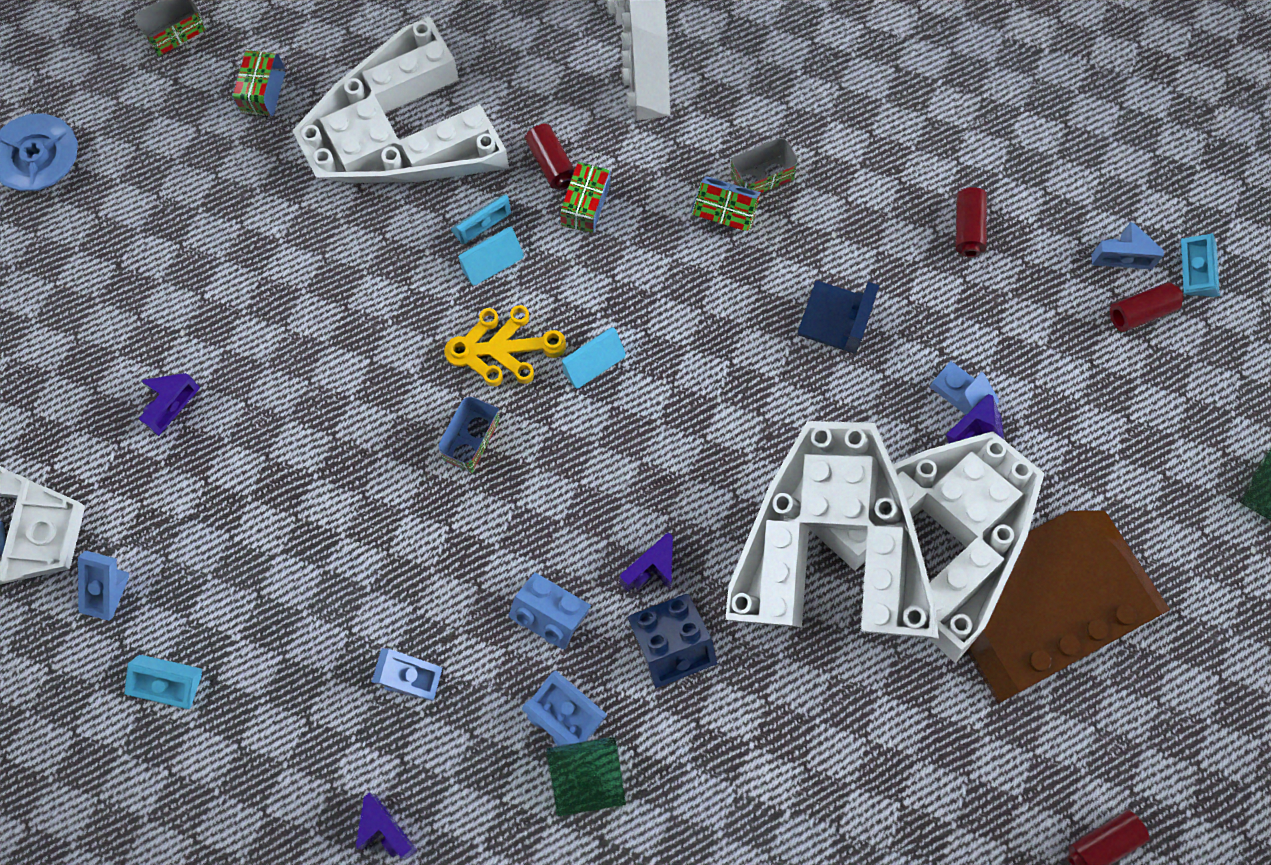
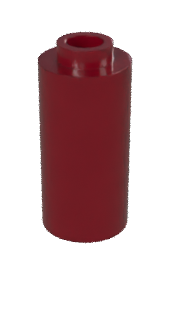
[525,123,575,190]
[955,187,987,258]
[1109,282,1184,332]
[1067,810,1150,865]

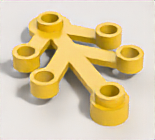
[444,305,566,387]

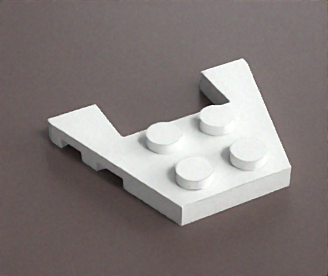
[0,466,85,584]

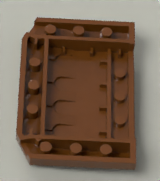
[966,510,1170,704]

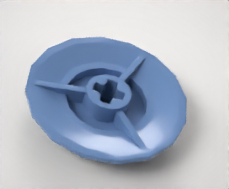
[0,113,78,192]

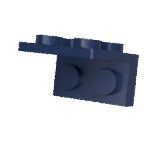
[797,281,880,354]
[628,594,718,689]

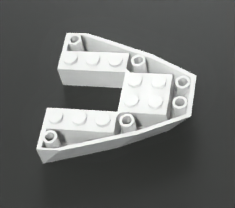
[607,0,670,121]
[292,16,509,183]
[726,421,939,639]
[809,431,1044,663]

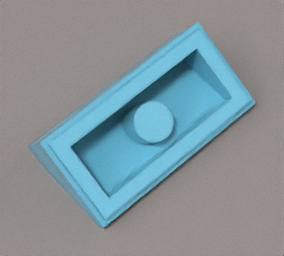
[451,195,511,245]
[458,227,524,286]
[1181,233,1220,297]
[562,327,626,389]
[124,655,202,709]

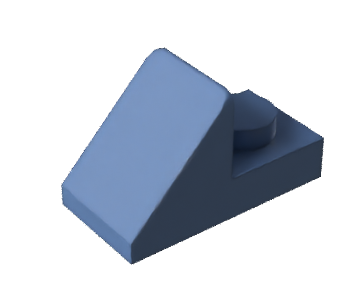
[1091,222,1164,269]
[930,361,1000,415]
[78,550,129,621]
[372,648,443,701]

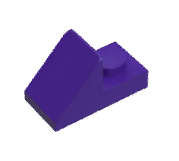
[139,373,200,436]
[945,394,1004,444]
[619,532,673,592]
[356,792,417,859]

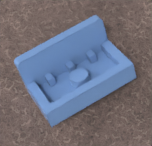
[509,572,591,650]
[522,671,607,753]

